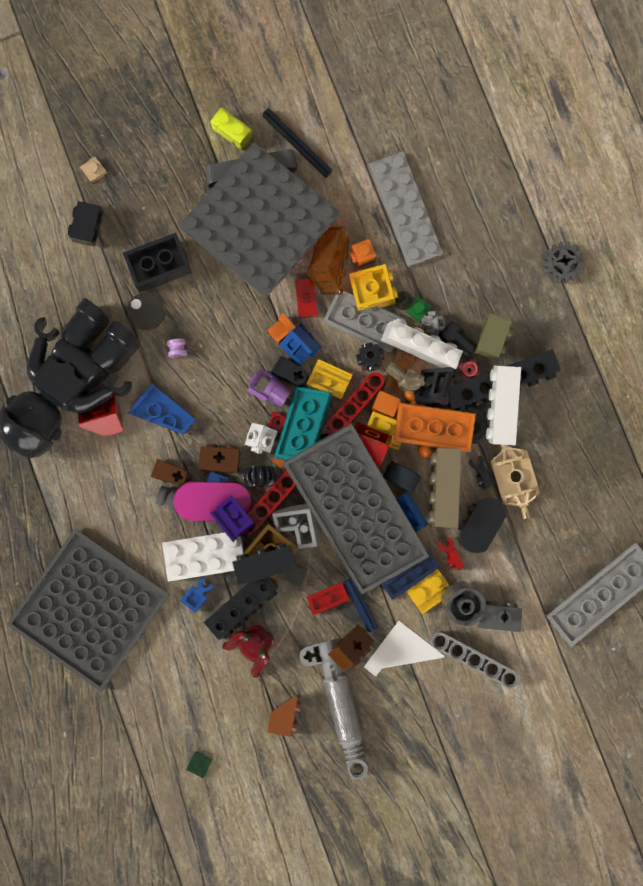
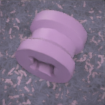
[166,339,187,358]

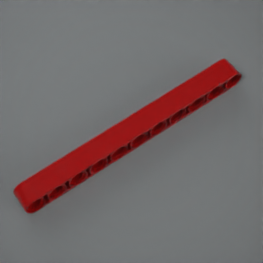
[245,372,384,535]

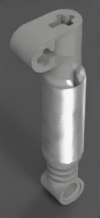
[299,639,368,780]

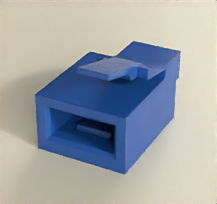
[279,322,322,366]

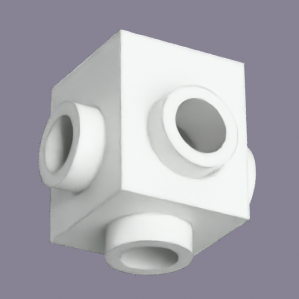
[244,423,278,454]

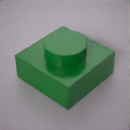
[405,296,432,323]

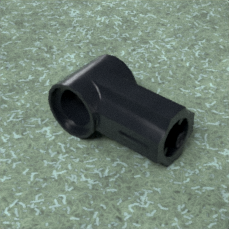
[439,321,477,359]

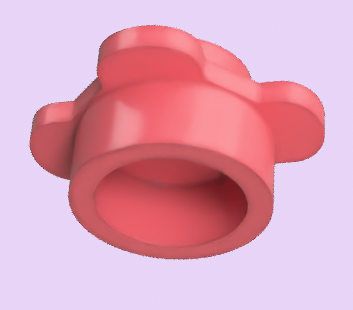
[458,359,480,381]

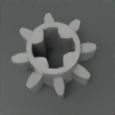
[421,311,445,335]

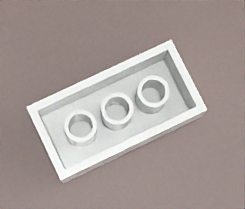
[162,532,244,582]

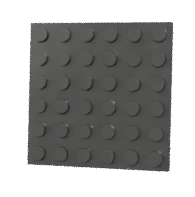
[178,143,341,299]
[6,528,170,692]

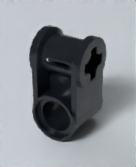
[271,356,308,387]

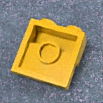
[349,264,398,311]

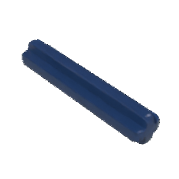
[343,578,378,632]

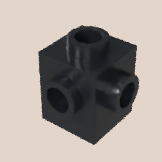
[356,343,384,372]

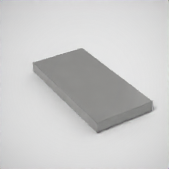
[323,288,407,354]

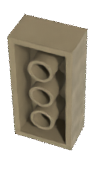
[428,448,461,529]

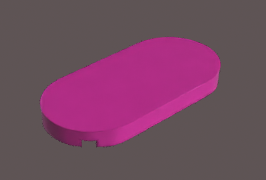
[173,481,251,521]

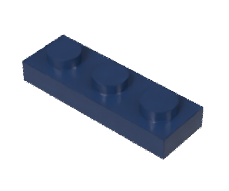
[382,551,440,600]

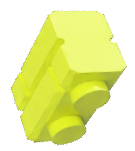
[210,107,253,151]

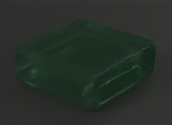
[186,751,213,779]

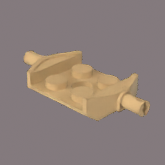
[489,444,540,519]

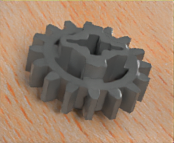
[543,242,585,284]

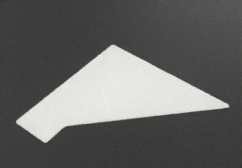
[364,621,445,676]

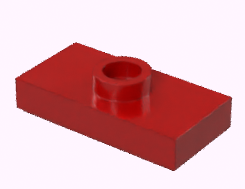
[295,278,317,318]

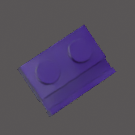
[210,496,255,543]

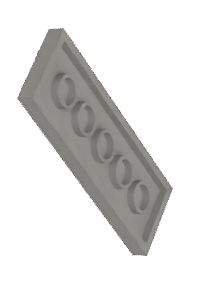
[368,151,443,268]
[545,543,643,647]

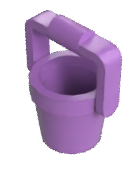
[248,369,291,407]

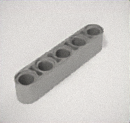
[430,631,519,688]

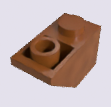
[267,695,301,737]

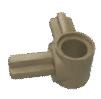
[386,362,425,395]

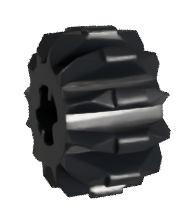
[243,466,276,487]

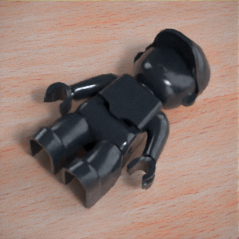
[0,298,140,459]

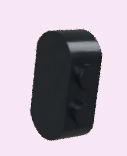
[457,498,506,553]

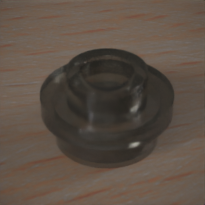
[395,291,413,310]

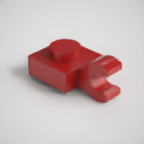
[438,537,464,571]

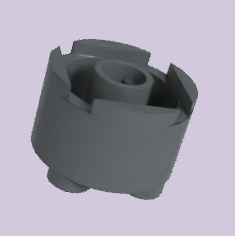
[441,581,486,626]

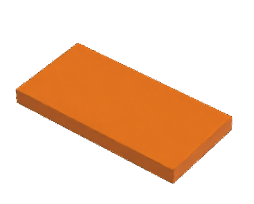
[393,403,476,452]

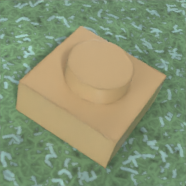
[80,157,107,184]

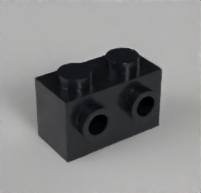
[68,201,104,247]

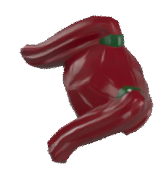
[222,625,274,678]

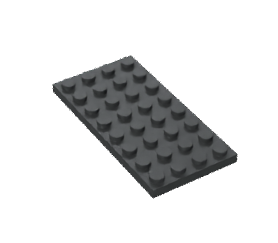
[283,423,429,594]

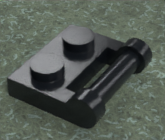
[415,367,456,405]

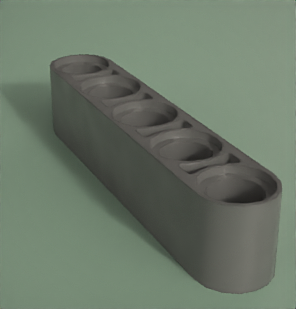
[204,149,298,188]

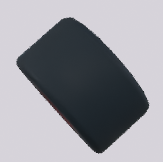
[383,461,421,493]

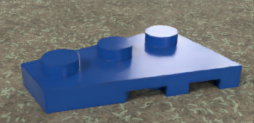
[127,384,196,435]

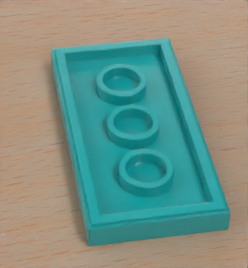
[274,386,333,461]

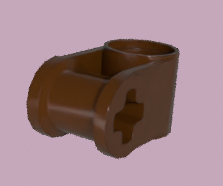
[150,459,190,486]

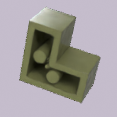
[475,313,513,360]

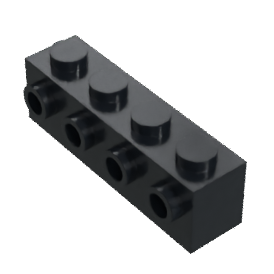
[203,577,279,640]

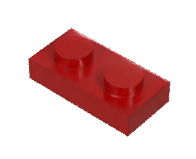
[306,582,349,615]

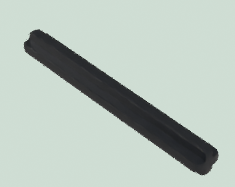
[262,108,332,178]

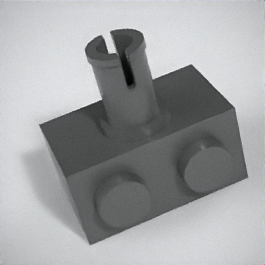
[479,601,522,632]

